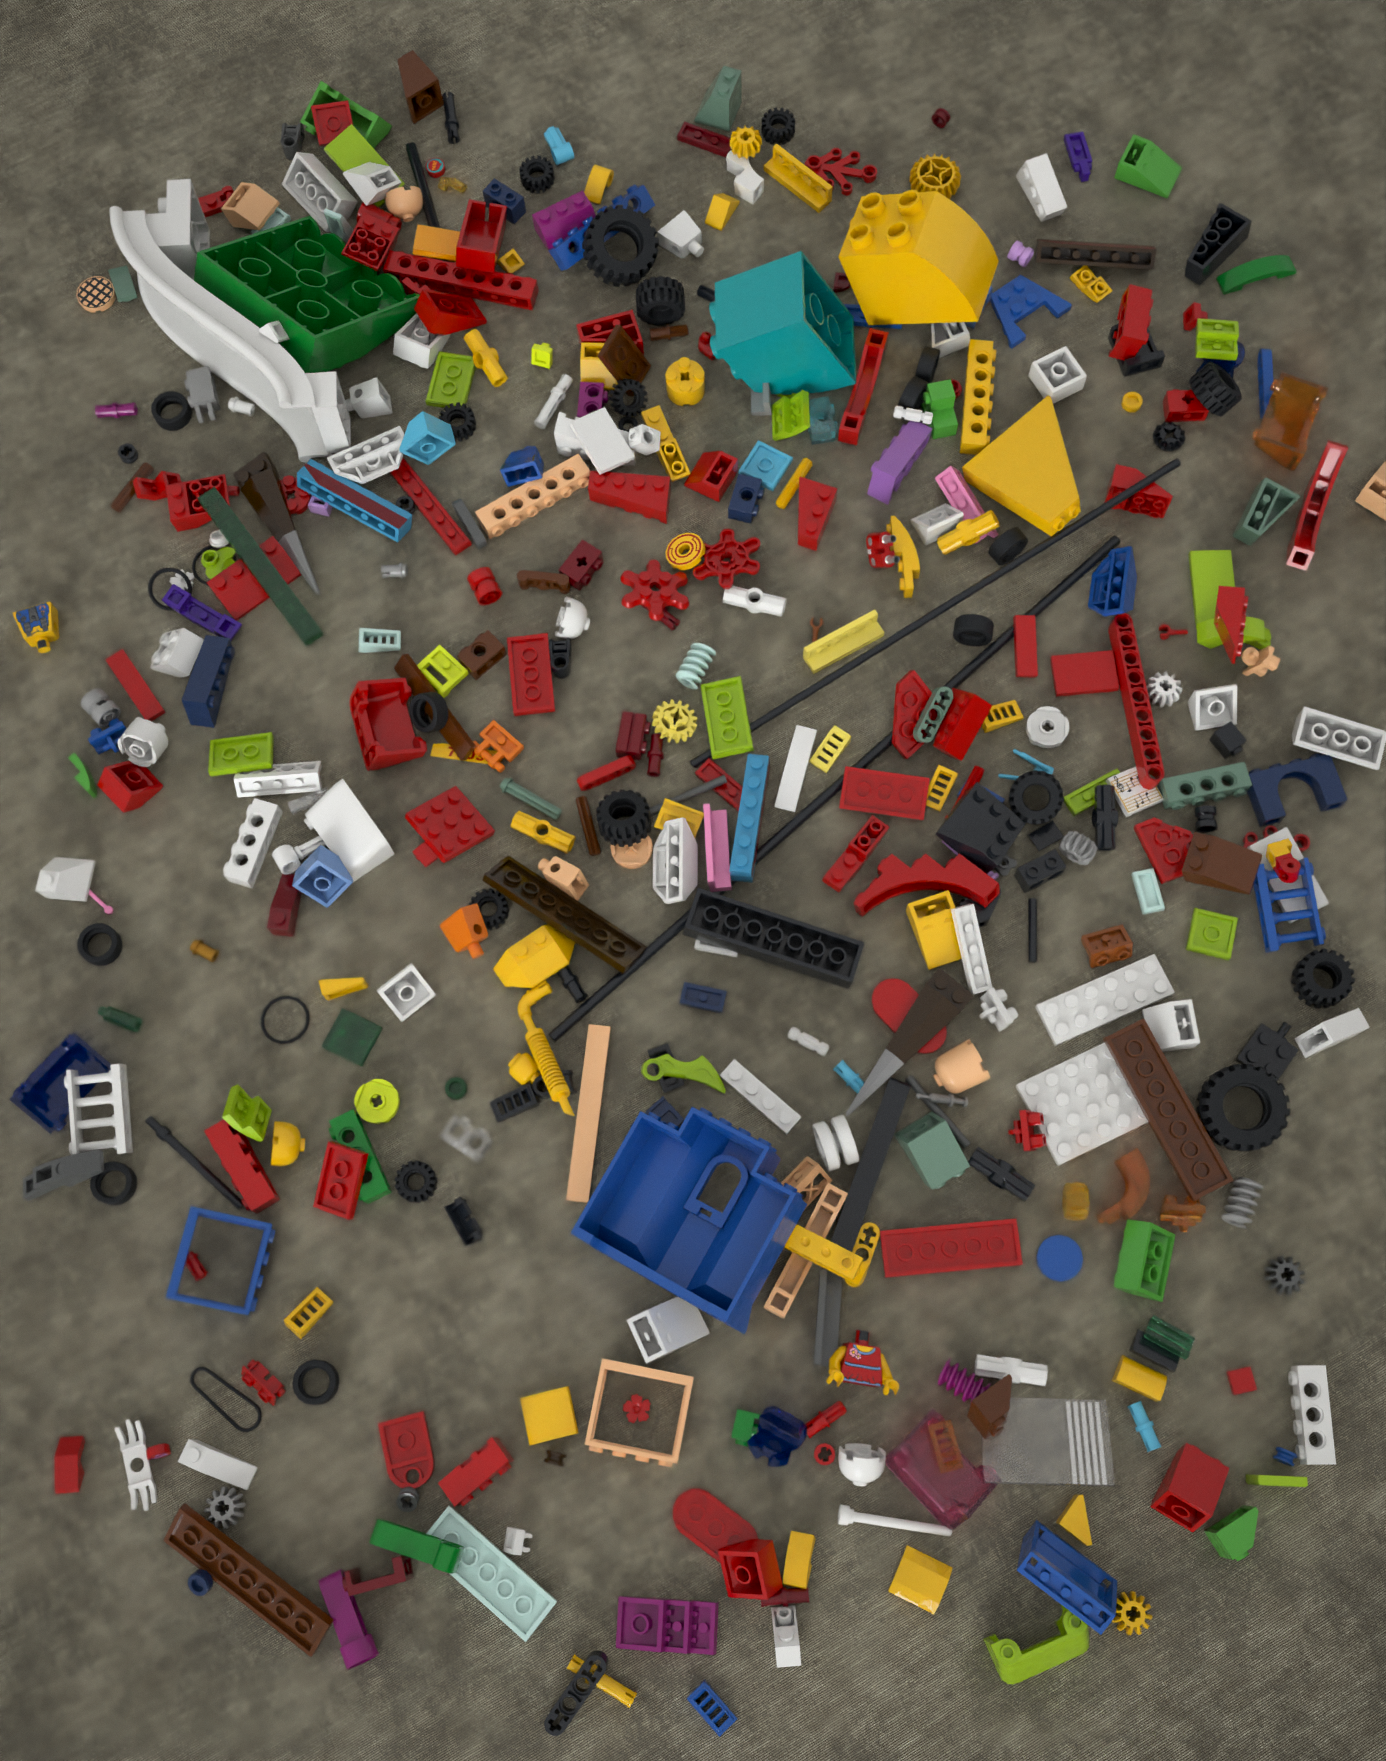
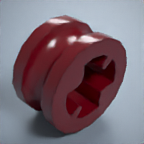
[931,108,951,128]

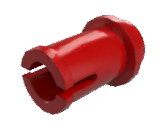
[186,1251,209,1282]

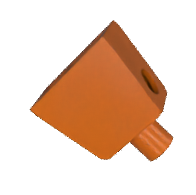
[439,903,488,959]

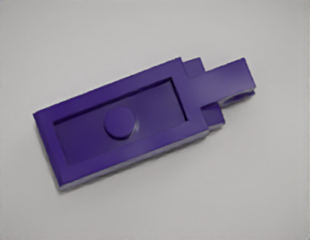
[1063,131,1093,182]

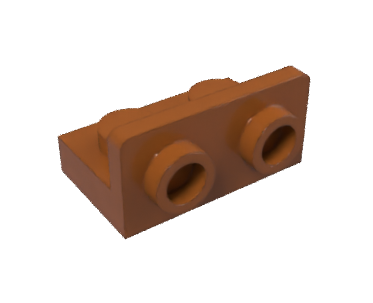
[1081,924,1133,968]

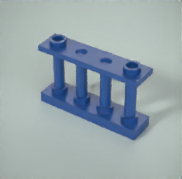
[1253,857,1326,953]

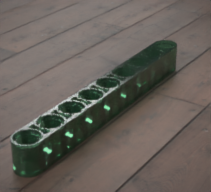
[197,487,324,647]

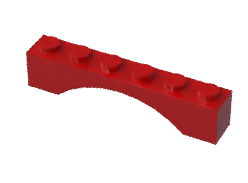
[838,328,889,446]

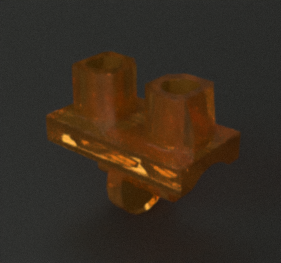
[1159,1195,1206,1233]

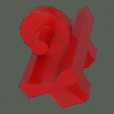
[1008,1110,1047,1152]

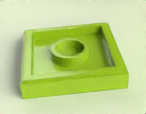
[1186,908,1238,960]
[1245,1474,1308,1487]

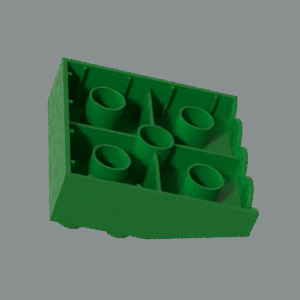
[194,216,420,373]

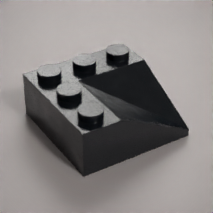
[936,782,1026,874]

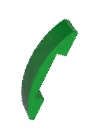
[1216,255,1297,295]

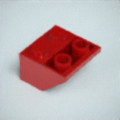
[684,451,738,502]

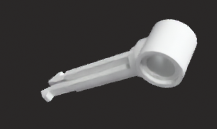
[272,836,326,875]

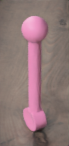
[89,889,113,915]

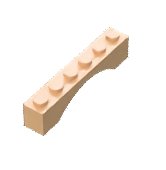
[764,1183,848,1319]

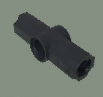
[1092,785,1118,851]
[968,1147,1036,1202]

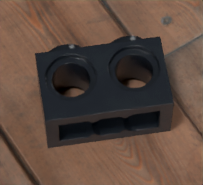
[1014,849,1066,893]

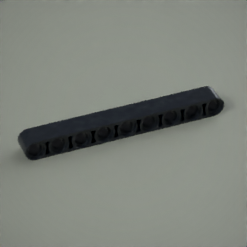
[831,1077,911,1252]

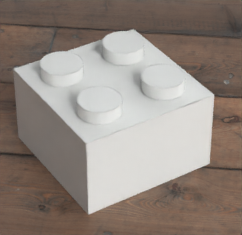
[1028,346,1087,404]

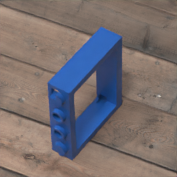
[165,1206,276,1316]
[1017,1520,1117,1635]

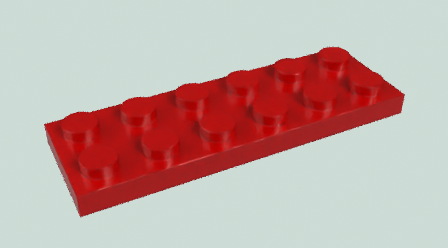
[880,1219,1023,1278]

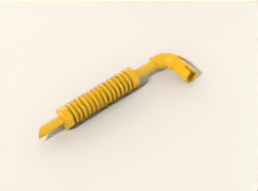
[517,980,575,1116]

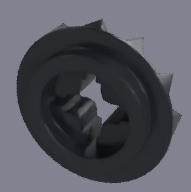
[1153,421,1186,451]

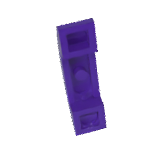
[162,584,242,641]

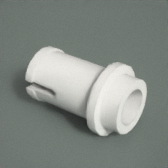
[228,397,255,417]

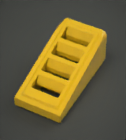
[982,700,1024,733]
[926,765,959,812]
[318,977,369,1001]
[284,1287,334,1339]

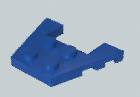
[990,275,1072,349]

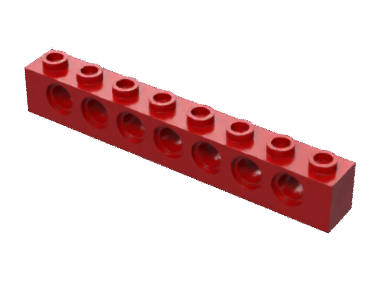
[383,250,539,311]

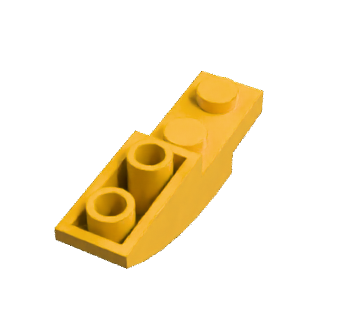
[641,405,691,482]
[886,516,920,598]

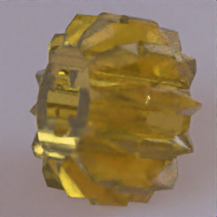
[1062,1182,1090,1221]

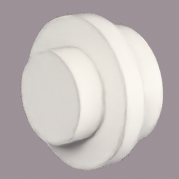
[209,530,230,548]

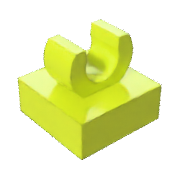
[531,342,553,369]

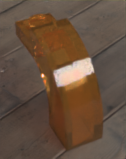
[1096,1148,1150,1225]

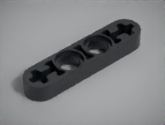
[544,1650,609,1736]

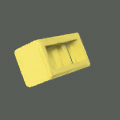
[809,725,851,774]

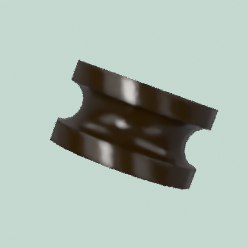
[544,1450,567,1467]

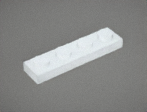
[951,904,992,994]
[720,1059,801,1135]

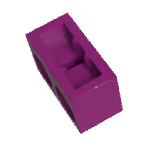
[577,382,608,418]

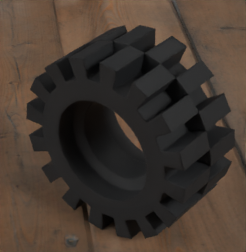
[761,107,795,145]
[519,155,555,194]
[609,378,648,417]
[439,402,476,442]
[469,888,509,930]
[394,1160,438,1203]

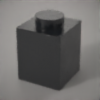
[1209,721,1247,759]

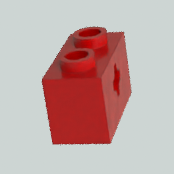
[1163,389,1209,422]

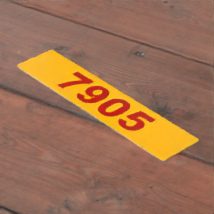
[430,743,497,764]

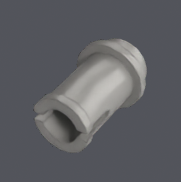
[381,563,408,579]

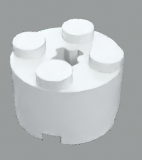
[118,717,168,767]

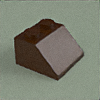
[967,1374,1012,1439]

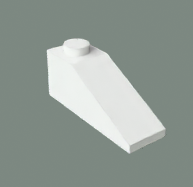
[178,1439,258,1490]

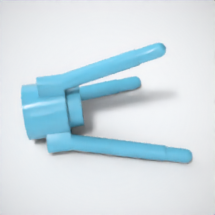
[998,749,1054,780]

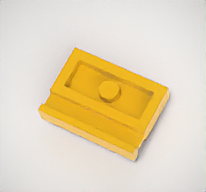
[654,798,704,838]

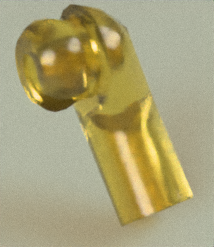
[438,177,467,193]

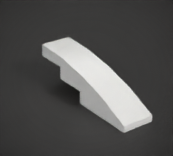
[774,725,817,812]

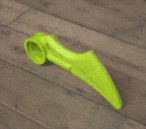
[641,1054,726,1094]

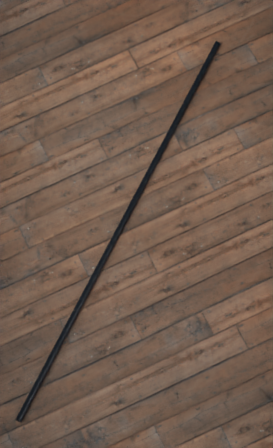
[548,536,1121,1042]

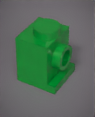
[731,1409,760,1447]

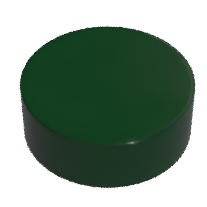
[445,1077,468,1100]

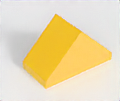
[705,193,740,231]
[1055,1494,1092,1546]

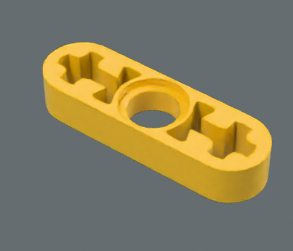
[844,1222,880,1288]

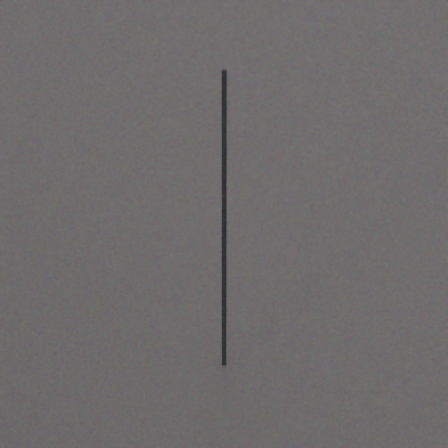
[690,458,1181,768]

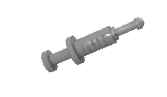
[916,1093,968,1108]

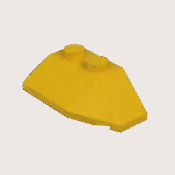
[493,924,576,988]

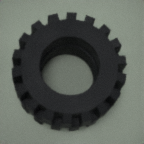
[636,276,685,326]
[1189,361,1242,417]
[1009,770,1064,824]
[596,789,652,847]
[1291,949,1355,1009]

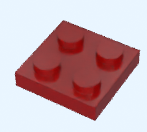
[311,100,353,147]

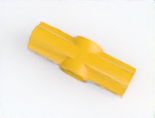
[463,329,508,387]
[937,510,1000,555]
[510,811,576,854]

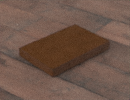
[597,325,651,396]

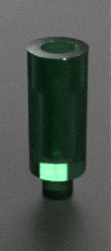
[98,1006,143,1033]

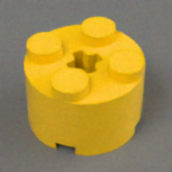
[665,357,705,406]

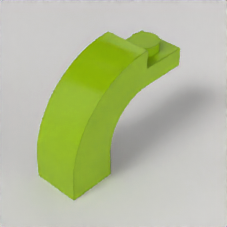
[1197,616,1271,650]

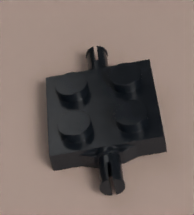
[1235,1022,1299,1081]

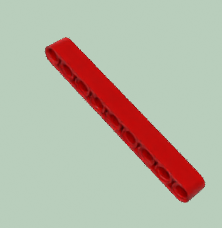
[1108,613,1165,790]

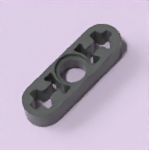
[451,498,487,550]

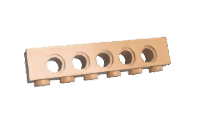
[475,454,590,539]

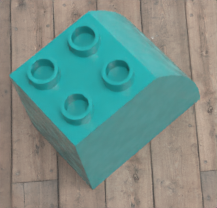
[709,251,856,395]

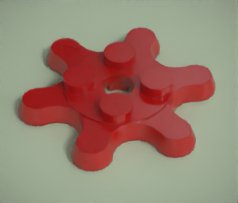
[693,529,761,589]
[620,560,690,621]

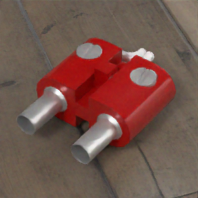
[866,532,900,568]

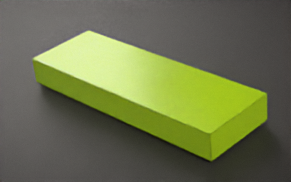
[1064,768,1120,817]

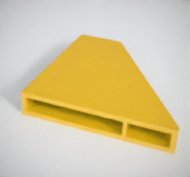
[962,396,1081,537]

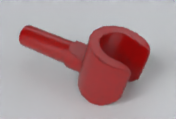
[1159,624,1188,640]

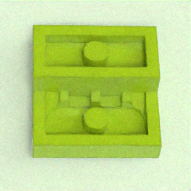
[1195,318,1239,361]
[771,390,810,441]
[222,1084,272,1142]

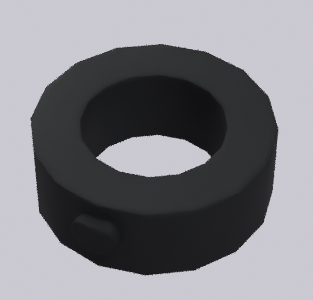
[618,416,638,432]

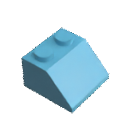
[399,411,456,465]

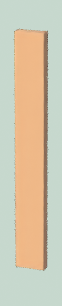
[566,1024,611,1203]

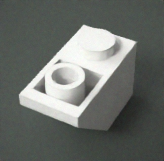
[771,1605,801,1668]

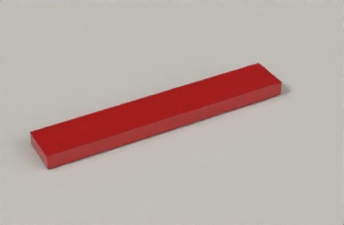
[389,458,472,556]

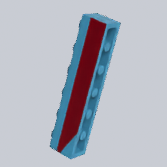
[297,459,412,542]
[729,754,770,883]

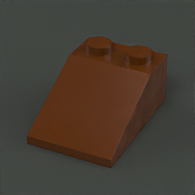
[1182,832,1262,895]

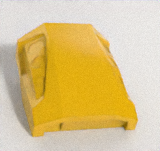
[888,1545,953,1614]

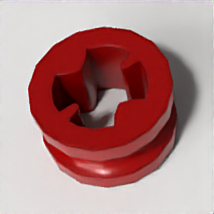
[814,1443,835,1465]

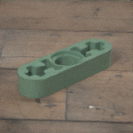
[913,687,953,743]

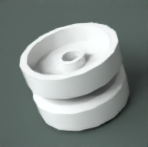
[812,1114,859,1172]

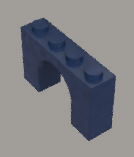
[1247,753,1348,827]

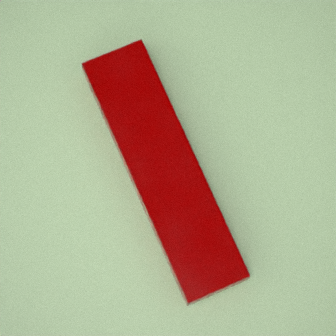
[105,649,166,722]

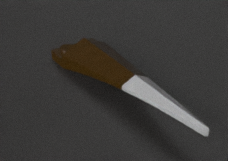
[233,452,320,595]
[846,968,974,1116]

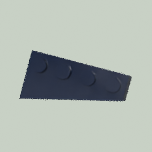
[182,635,235,728]

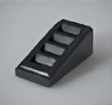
[490,1083,539,1123]

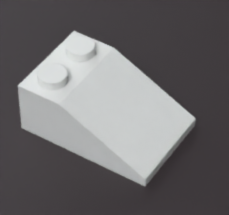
[393,313,451,369]

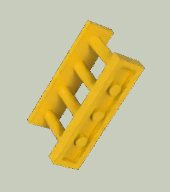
[784,1224,870,1287]

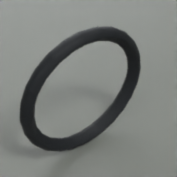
[148,568,192,611]

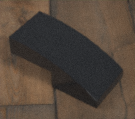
[647,1042,684,1093]

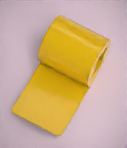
[584,164,614,205]

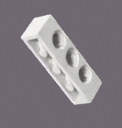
[223,798,283,889]
[1288,1365,1336,1465]

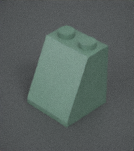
[694,66,742,132]
[894,1112,970,1190]

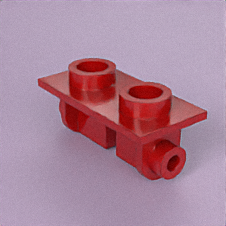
[241,1359,286,1406]

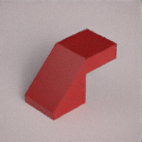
[133,471,182,501]
[54,1436,86,1494]

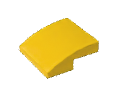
[520,1386,579,1446]

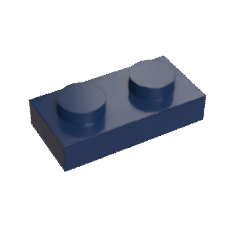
[679,982,727,1014]

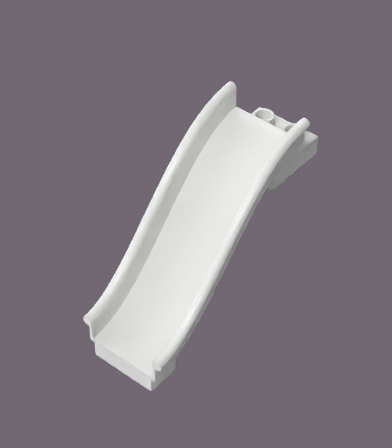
[109,179,351,463]

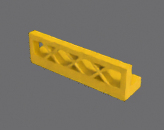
[763,144,833,213]

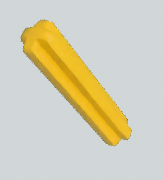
[776,458,812,509]

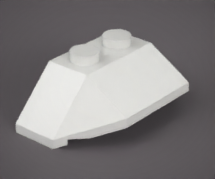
[327,426,404,484]
[653,817,698,904]

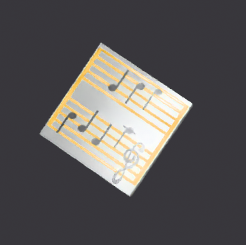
[1105,767,1164,817]

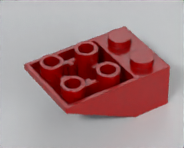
[341,212,399,271]
[1104,464,1173,518]
[166,474,231,532]
[1214,586,1249,664]

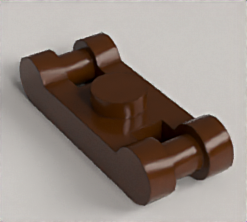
[517,570,571,594]

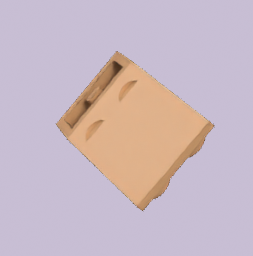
[1355,461,1386,521]

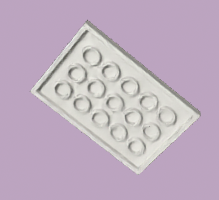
[1015,1042,1149,1166]

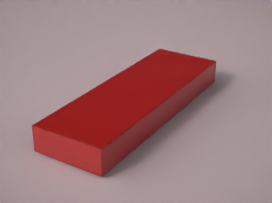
[1013,615,1038,678]
[695,758,743,812]

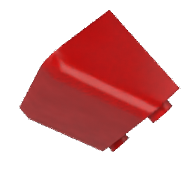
[349,678,427,771]

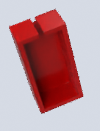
[456,199,507,273]

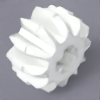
[1146,671,1182,708]

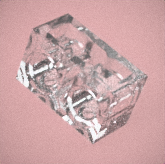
[439,1114,493,1164]

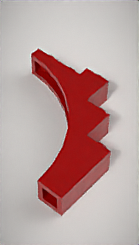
[1286,440,1348,571]
[853,853,1000,917]

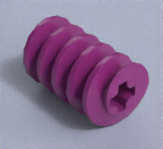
[937,1358,991,1405]

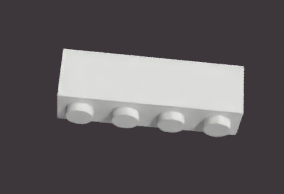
[282,152,358,232]
[1292,706,1386,770]

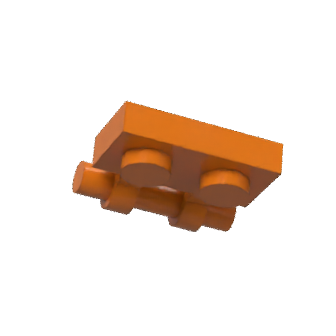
[473,720,524,773]

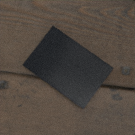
[1028,820,1064,851]

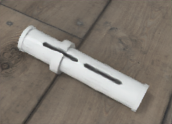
[534,374,573,429]

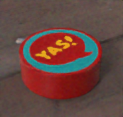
[426,158,445,178]

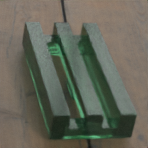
[1143,1315,1195,1360]

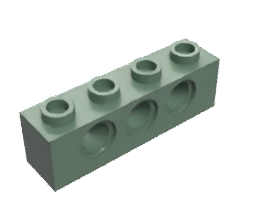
[1157,762,1252,810]

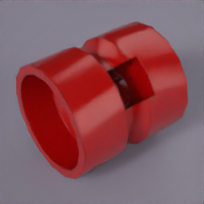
[467,567,502,606]

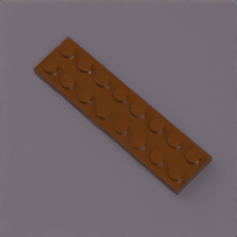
[1103,1018,1234,1201]
[163,1503,334,1657]

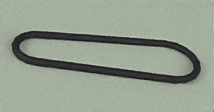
[190,1367,262,1432]

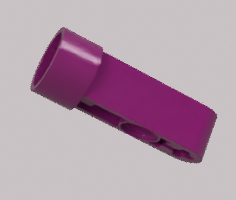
[319,1568,379,1670]

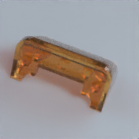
[1251,372,1328,471]

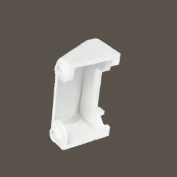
[304,779,395,882]

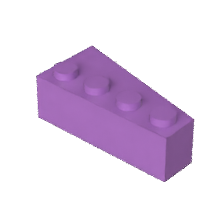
[867,421,933,505]

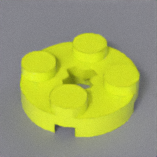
[354,1079,400,1124]

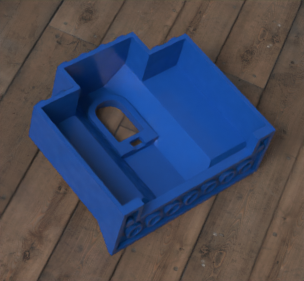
[571,1107,807,1335]

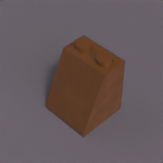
[397,50,444,124]

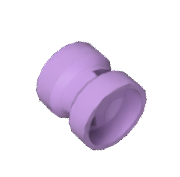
[1007,240,1034,267]

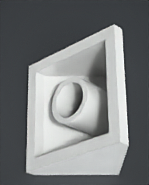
[911,503,964,546]
[1187,684,1237,731]
[376,963,436,1022]

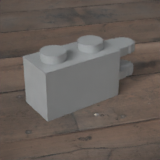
[184,366,220,423]

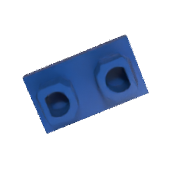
[88,718,127,755]

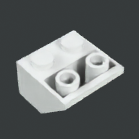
[343,162,402,206]
[150,628,204,678]
[1142,999,1200,1052]

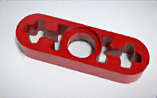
[577,755,636,791]

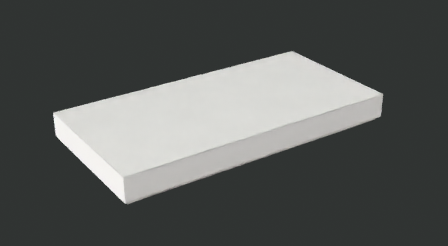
[1247,827,1329,924]

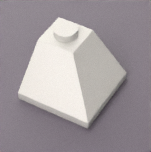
[35,857,96,902]

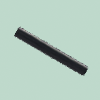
[1028,898,1037,963]

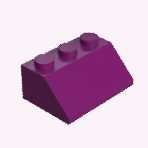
[532,190,596,256]

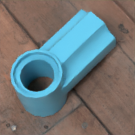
[544,126,574,165]

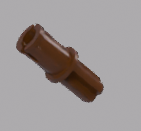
[649,324,689,341]

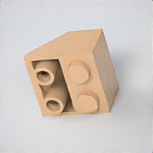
[221,182,280,230]

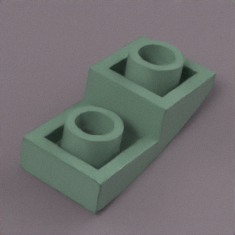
[108,265,138,302]

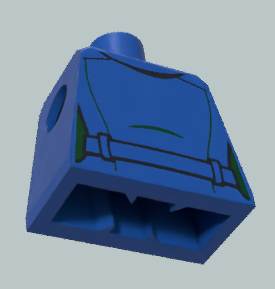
[500,446,544,487]

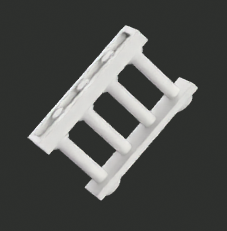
[64,1064,133,1155]

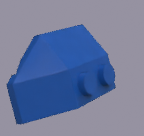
[1088,546,1137,616]

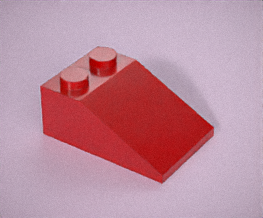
[414,289,487,335]

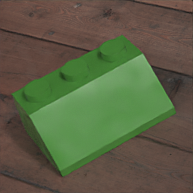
[1114,1219,1176,1302]

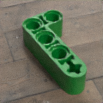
[369,1518,465,1574]

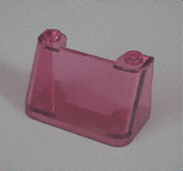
[885,1408,1001,1530]

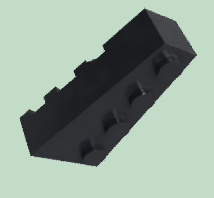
[1184,203,1252,285]

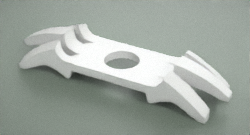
[115,1419,157,1511]

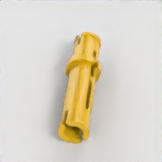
[566,1654,637,1708]

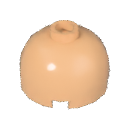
[384,186,423,222]

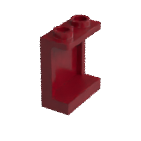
[342,1555,414,1596]

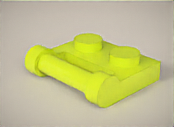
[417,645,469,698]

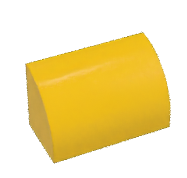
[1111,1355,1167,1402]

